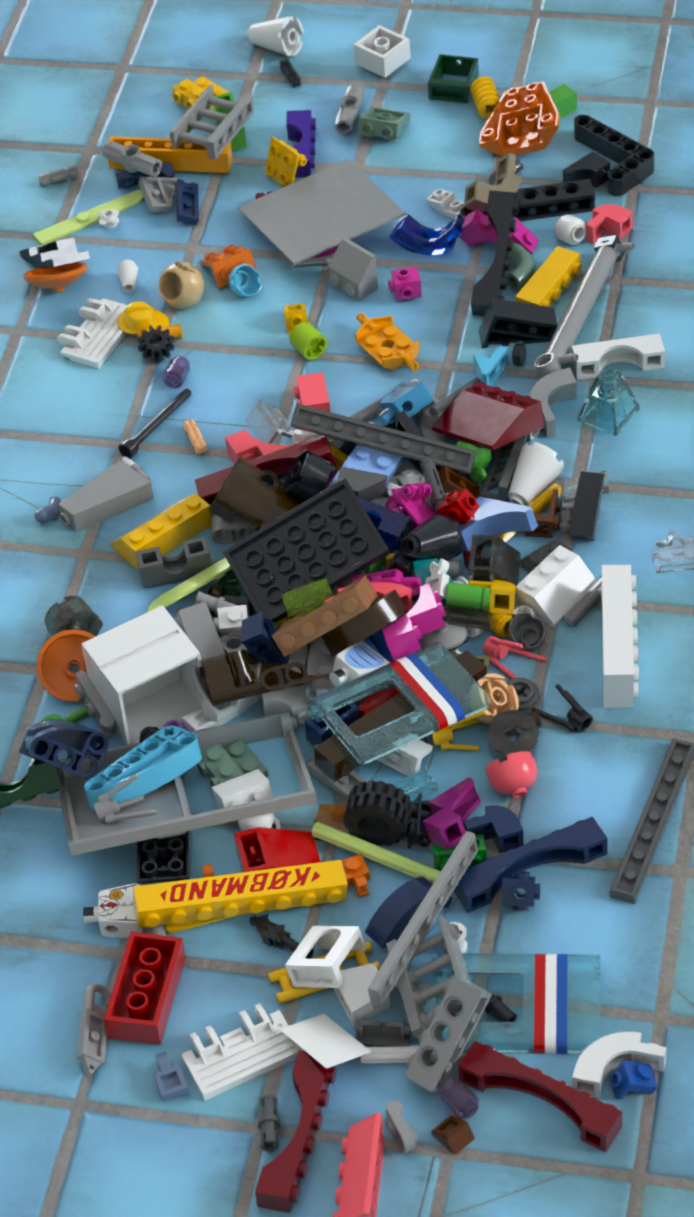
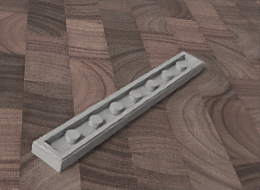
[368,831,478,1008]

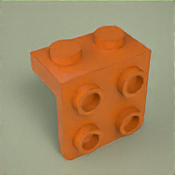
[199,245,257,288]

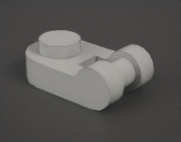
[385,1100,418,1153]

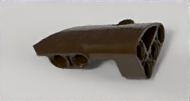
[199,649,329,706]

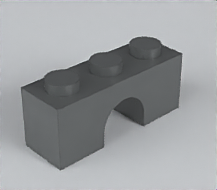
[136,537,212,588]

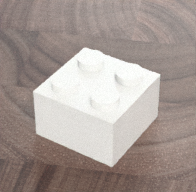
[353,25,411,78]

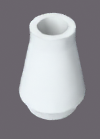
[117,260,138,292]

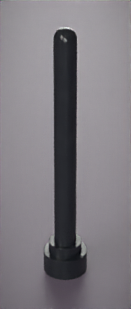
[118,389,191,459]

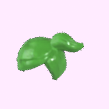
[455,440,492,483]

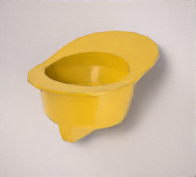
[117,301,169,334]

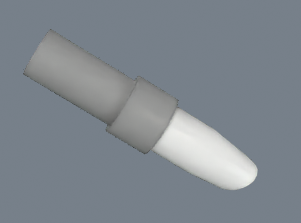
[122,457,151,481]

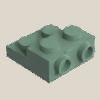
[358,107,410,141]
[197,739,268,787]

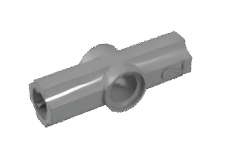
[335,83,365,135]
[102,140,162,177]

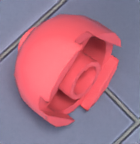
[485,751,538,798]

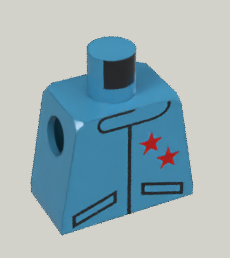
[378,382,434,426]

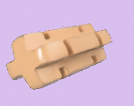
[183,419,207,455]

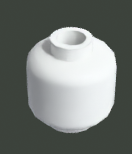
[555,215,586,245]

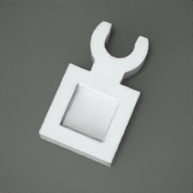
[425,558,450,600]

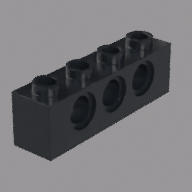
[515,179,595,221]

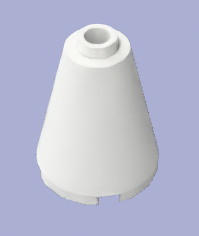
[247,16,303,56]
[507,442,564,506]

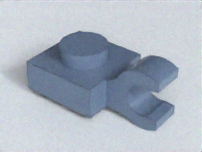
[153,1051,189,1102]

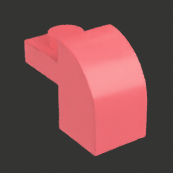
[586,204,633,244]

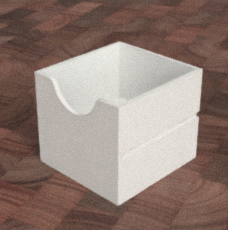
[81,605,207,746]

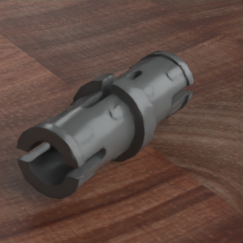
[258,1095,280,1152]

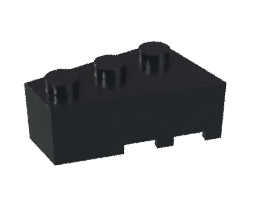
[479,298,557,349]

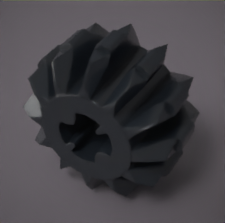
[137,325,174,363]

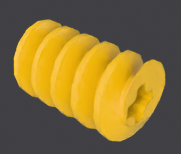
[470,76,500,120]

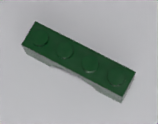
[0,757,65,808]

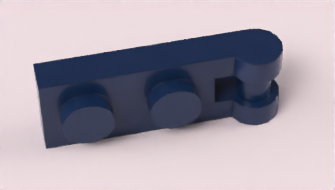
[115,163,174,189]
[175,179,199,225]

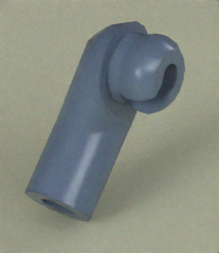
[35,496,61,523]

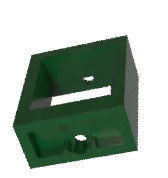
[428,54,479,103]

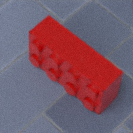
[104,931,186,1045]

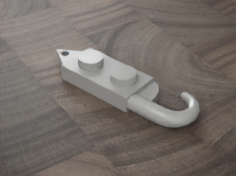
[76,983,111,1077]

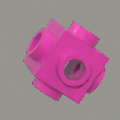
[388,267,422,301]

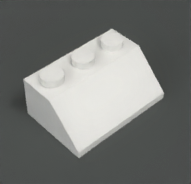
[515,545,597,628]

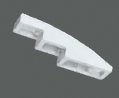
[181,694,262,732]

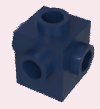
[502,871,540,911]

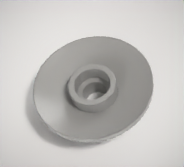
[419,621,467,651]

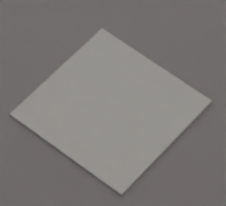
[238,159,406,265]

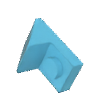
[473,345,508,386]

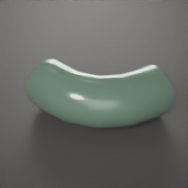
[505,243,535,292]

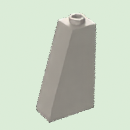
[58,460,154,531]

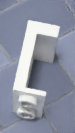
[285,926,366,988]

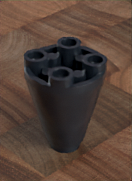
[400,515,461,561]

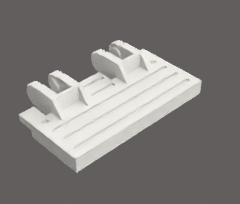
[57,298,128,369]
[181,1003,303,1101]

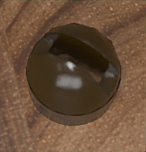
[207,584,226,596]

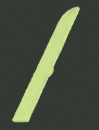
[33,189,144,245]
[147,558,232,612]

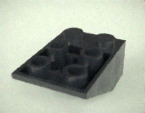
[137,830,192,884]

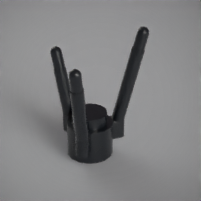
[531,684,593,732]

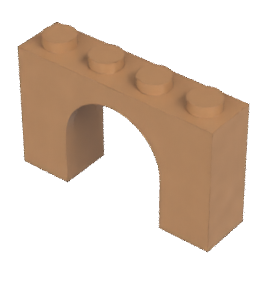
[272,576,378,657]

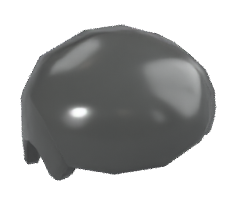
[508,612,547,651]

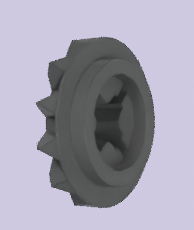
[506,678,539,712]

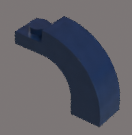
[365,876,453,948]

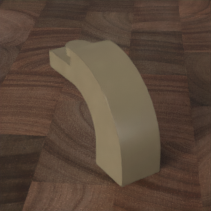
[464,153,521,211]

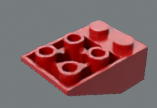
[234,827,321,872]

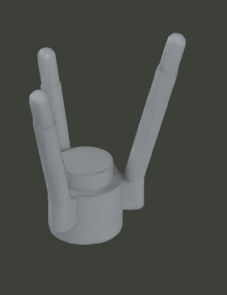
[94,774,157,823]

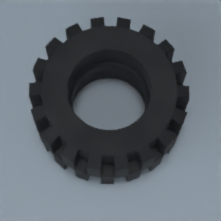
[343,780,412,846]

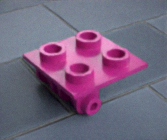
[391,483,436,526]

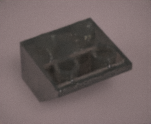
[469,535,521,586]

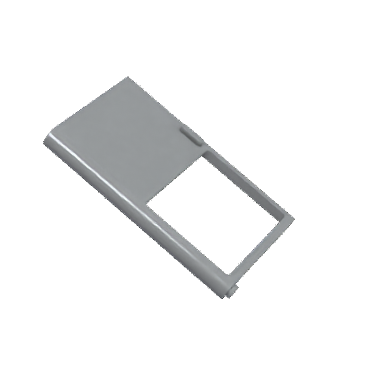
[59,711,317,856]

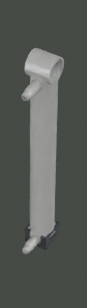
[534,235,635,378]

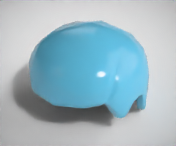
[229,264,262,297]

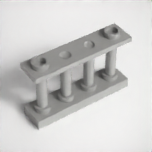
[170,85,254,160]
[386,916,470,1039]

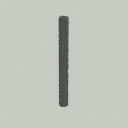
[429,378,481,416]

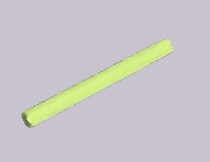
[312,822,441,883]

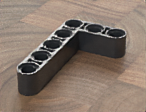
[574,115,655,196]

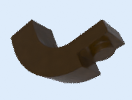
[321,590,408,653]

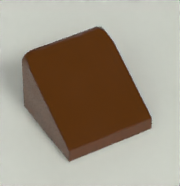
[431,1115,474,1154]

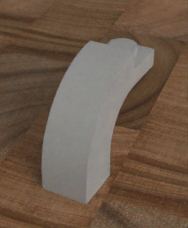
[530,368,577,438]

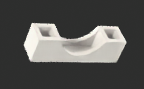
[572,333,665,380]

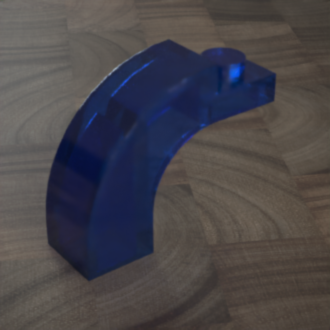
[389,214,465,256]

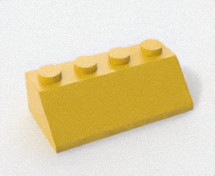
[110,493,212,571]

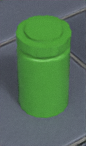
[446,582,491,612]

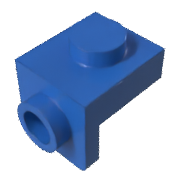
[609,1060,658,1099]

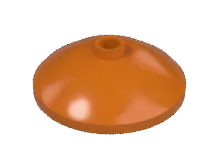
[23,262,87,292]
[37,629,96,702]

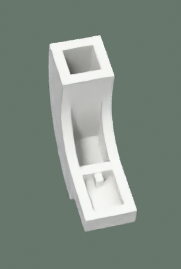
[572,1032,667,1098]

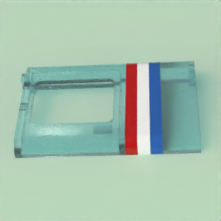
[307,642,491,766]
[432,953,600,1054]

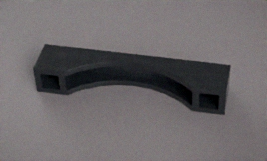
[471,191,520,316]

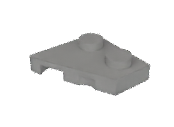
[138,177,177,213]

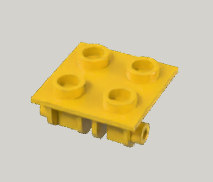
[265,136,307,187]

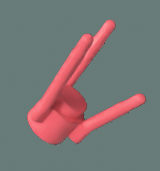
[483,636,546,679]

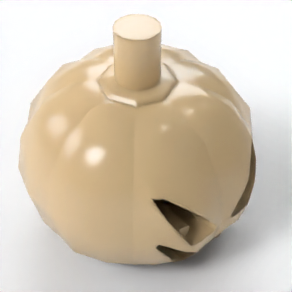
[159,261,205,310]

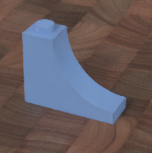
[459,497,538,551]

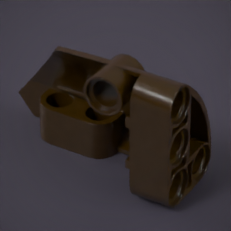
[208,457,304,531]

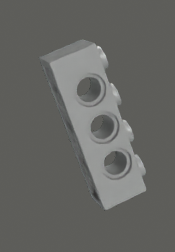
[404,977,492,1093]

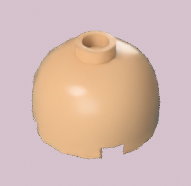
[468,673,519,725]

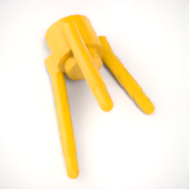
[431,710,486,751]

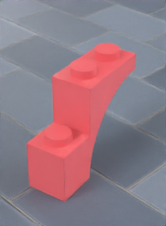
[225,429,294,476]

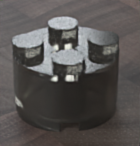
[44,595,103,636]
[487,710,539,763]

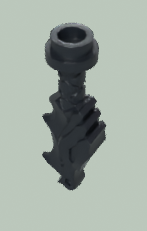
[249,914,314,959]

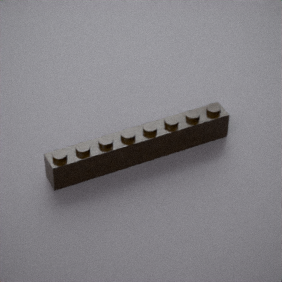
[314,650,487,782]

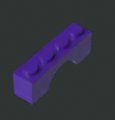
[286,110,316,178]

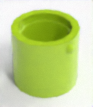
[289,322,327,360]

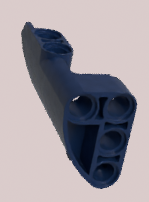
[19,719,109,778]

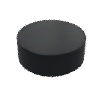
[512,343,526,366]

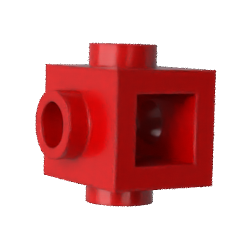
[437,488,480,525]

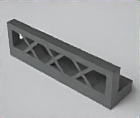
[481,433,531,502]

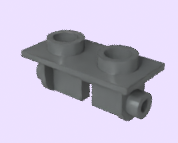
[355,1018,412,1047]

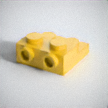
[172,76,229,110]

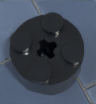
[284,449,336,502]

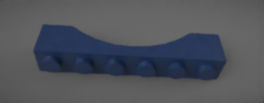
[454,816,608,913]

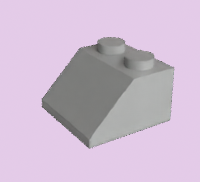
[328,237,378,301]

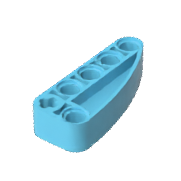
[84,725,202,812]

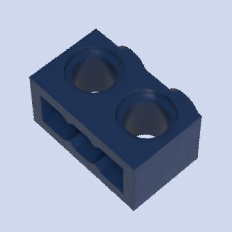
[241,612,289,664]

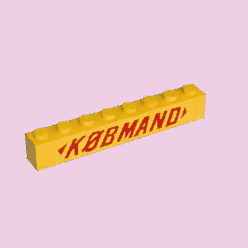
[133,860,348,928]

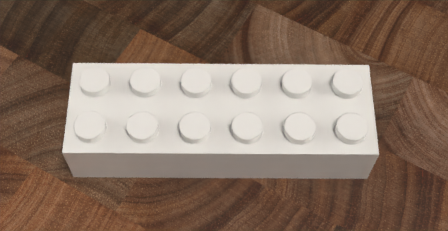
[602,565,639,708]

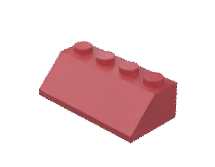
[333,1113,385,1217]

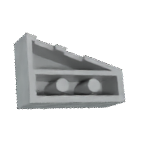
[173,601,225,683]

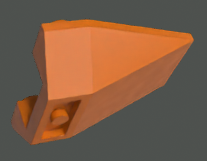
[479,81,560,157]

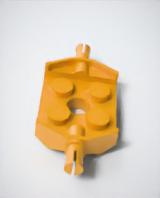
[355,312,420,371]

